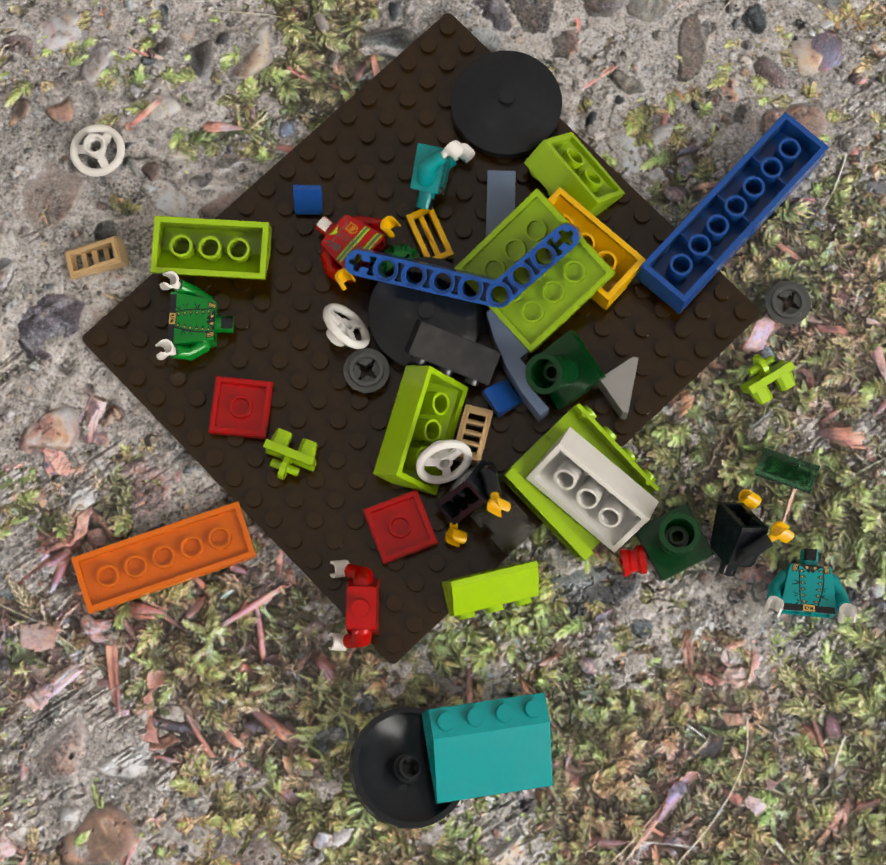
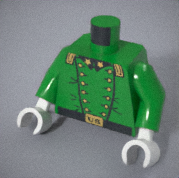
[155,271,234,361]

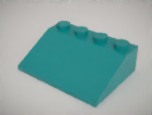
[421,692,553,804]

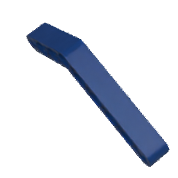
[345,223,581,308]

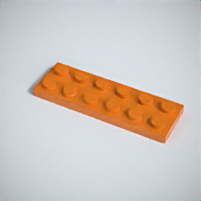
[71,501,257,614]

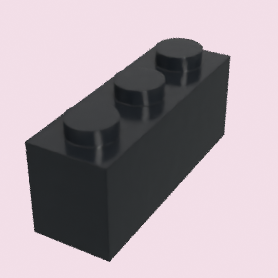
[404,319,501,387]

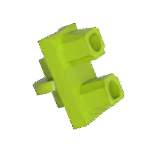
[739,354,796,405]
[263,428,318,480]

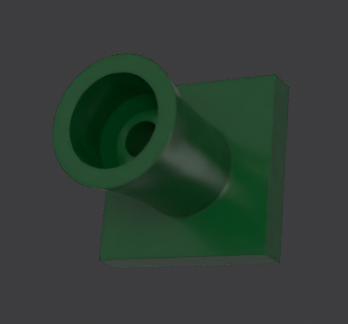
[525,330,606,410]
[635,503,714,582]

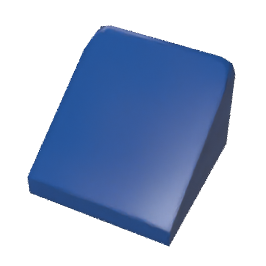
[293,184,323,215]
[482,379,522,418]

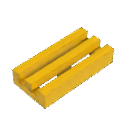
[406,207,454,260]

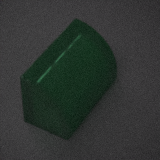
[754,444,820,494]

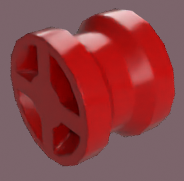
[618,545,647,577]

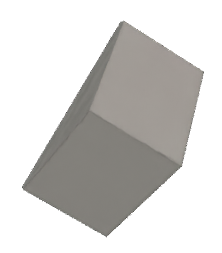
[597,357,639,420]

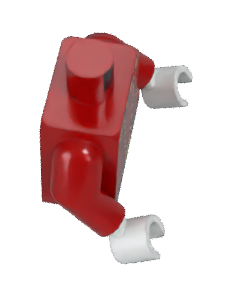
[328,560,380,651]

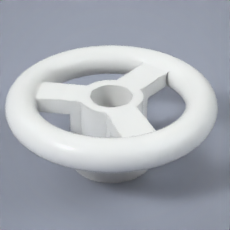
[70,124,125,177]
[323,303,370,349]
[416,440,472,484]

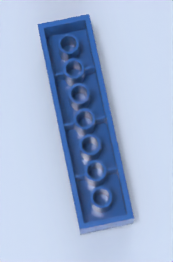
[636,112,829,314]

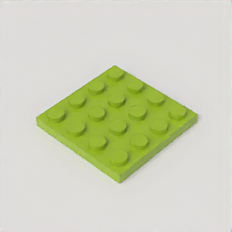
[454,189,616,353]

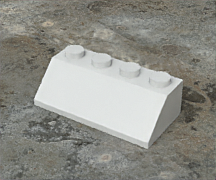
[526,427,659,553]

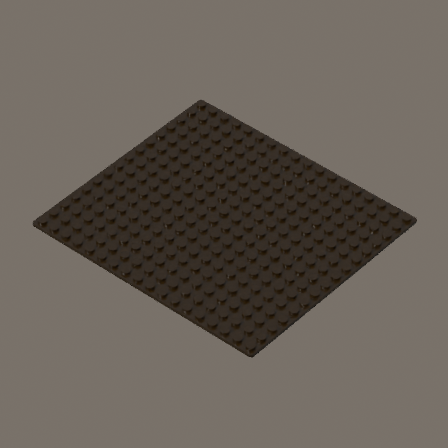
[82,13,760,664]

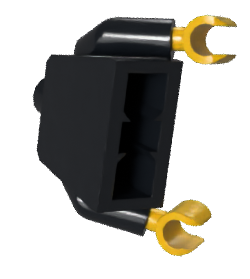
[434,459,511,547]
[710,489,794,577]

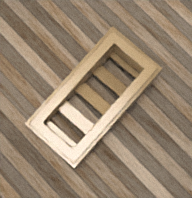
[64,235,129,280]
[455,404,494,465]

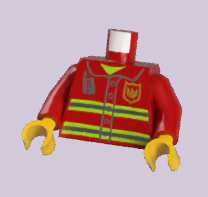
[315,215,401,291]

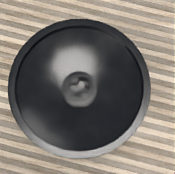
[451,50,562,158]
[368,257,483,369]
[349,707,460,830]

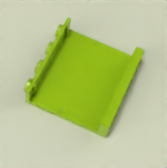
[501,403,659,562]

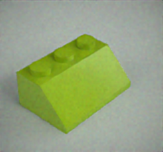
[524,132,625,217]
[441,561,539,620]

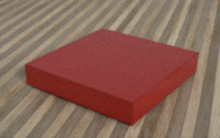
[208,376,274,439]
[362,489,438,565]

